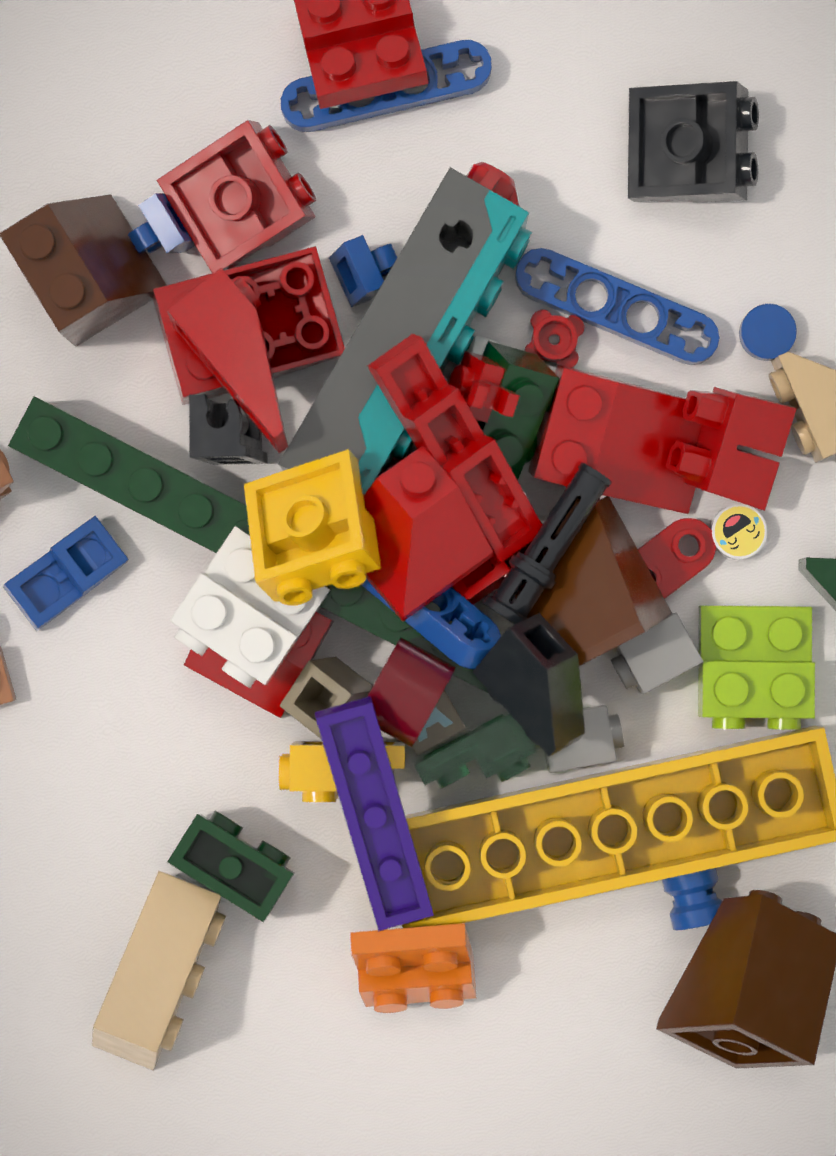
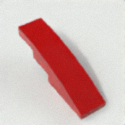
[367,333,542,563]

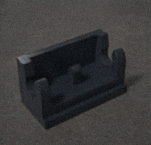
[189,394,268,465]

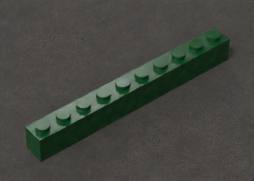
[8,396,488,693]

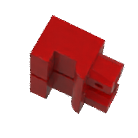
[666,387,797,511]

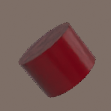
[367,637,456,747]

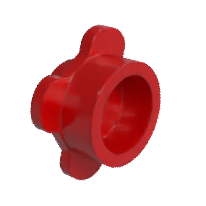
[524,309,585,368]

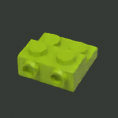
[698,606,815,730]

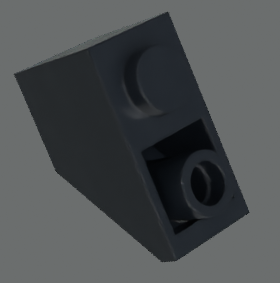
[472,613,585,757]

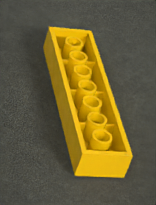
[402,726,836,928]

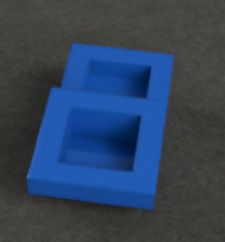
[3,516,129,631]

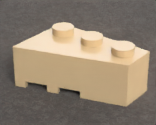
[92,871,226,1071]

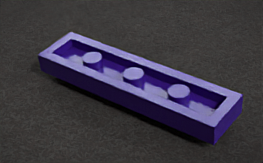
[315,696,434,931]

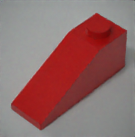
[167,268,288,454]

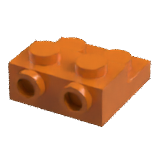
[350,923,476,1013]

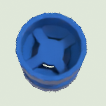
[662,868,722,930]

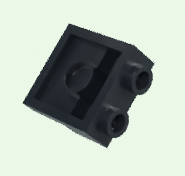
[628,81,759,203]

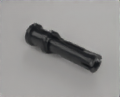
[482,462,612,624]

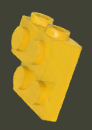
[244,449,381,605]
[279,742,405,802]

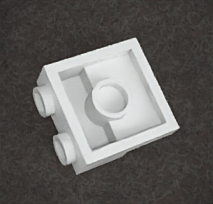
[169,526,331,688]

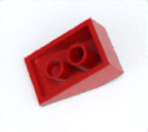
[528,364,702,514]

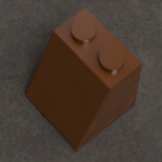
[0,194,166,347]
[504,496,672,666]
[656,890,836,1069]

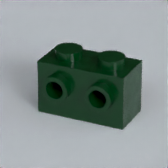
[476,341,559,480]
[167,810,295,922]

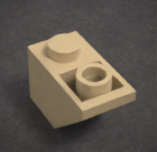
[769,352,836,463]

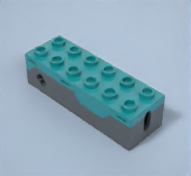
[278,162,532,495]

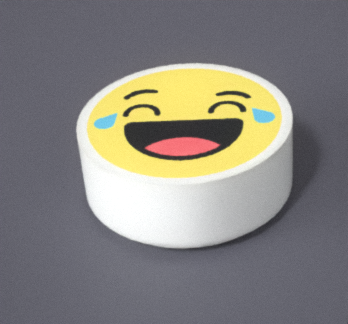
[710,504,767,560]

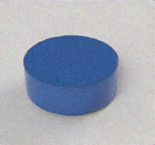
[739,304,797,361]

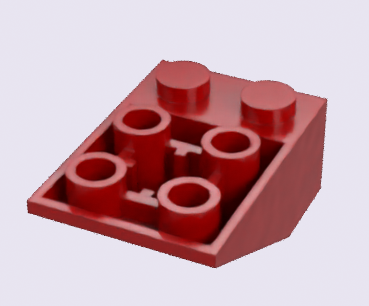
[153,246,345,405]

